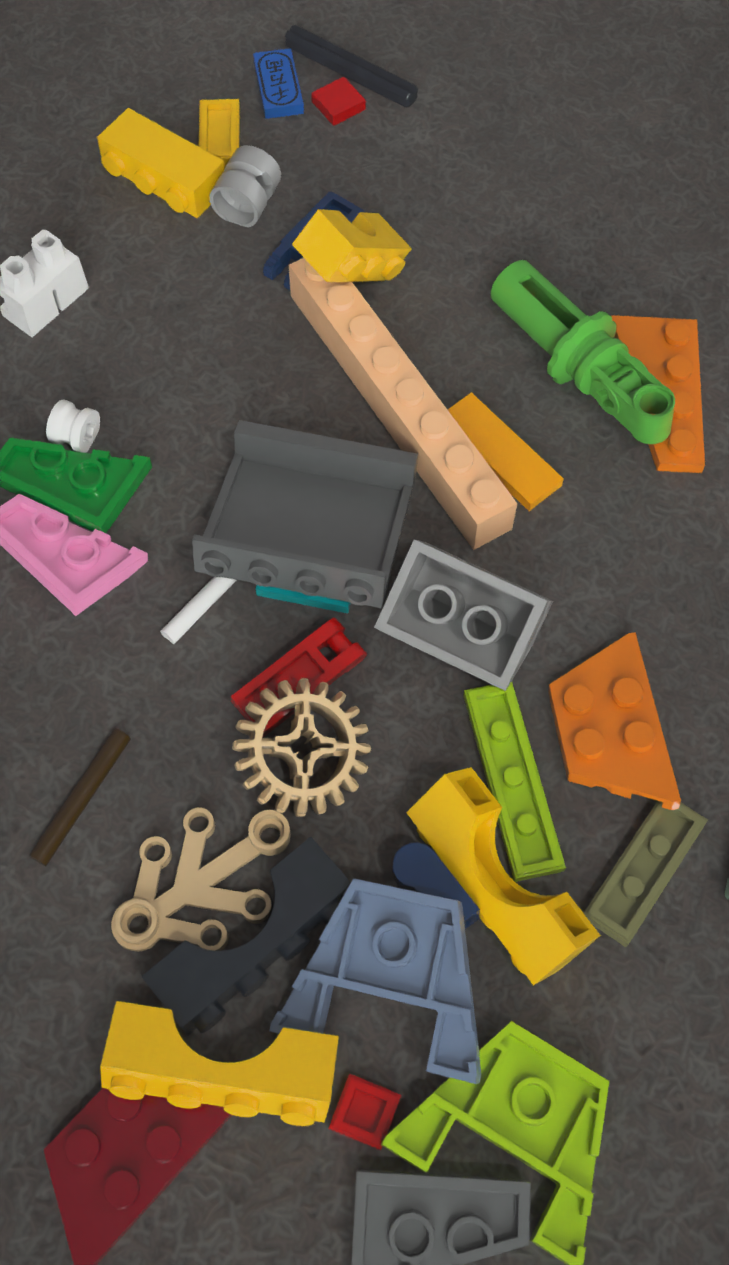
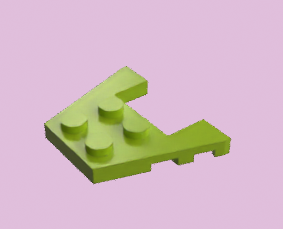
[380,1021,609,1265]

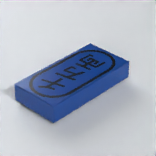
[253,48,304,119]

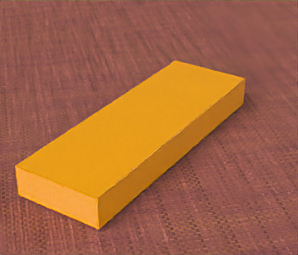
[448,392,564,511]

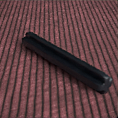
[285,25,418,108]

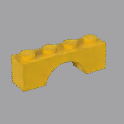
[406,767,601,986]
[100,1001,339,1126]

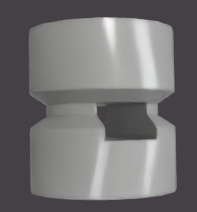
[209,145,281,227]

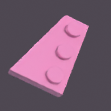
[0,494,148,616]

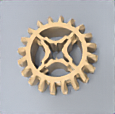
[232,678,371,817]

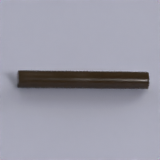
[29,728,131,867]

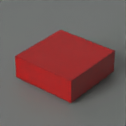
[311,77,366,126]
[329,1073,401,1151]

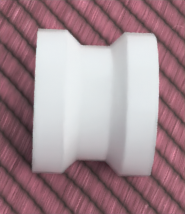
[46,400,100,453]

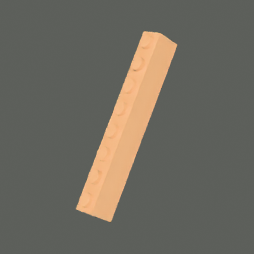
[289,258,517,550]

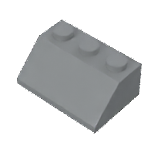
[374,539,553,691]

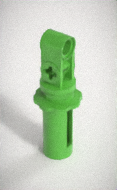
[491,260,675,444]

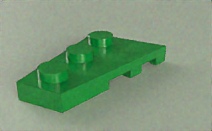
[0,438,152,533]

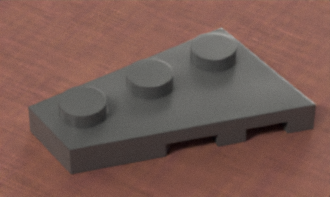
[351,1169,531,1265]

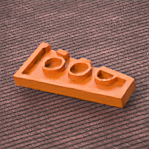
[611,315,705,473]

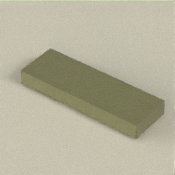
[584,801,708,947]

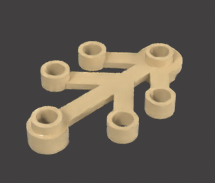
[111,807,291,952]

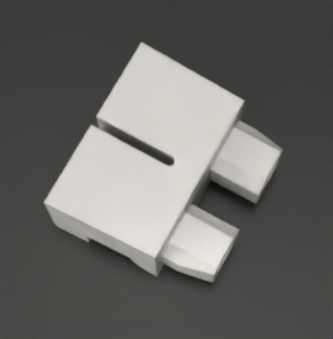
[0,230,89,337]

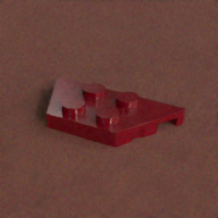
[44,1088,232,1265]

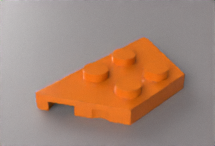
[548,632,681,810]

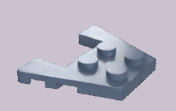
[269,879,482,1084]

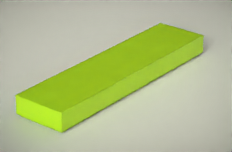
[463,682,566,882]

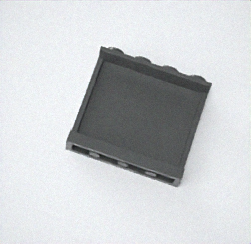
[192,420,418,608]

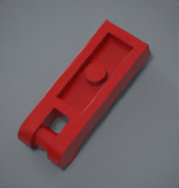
[231,617,367,738]

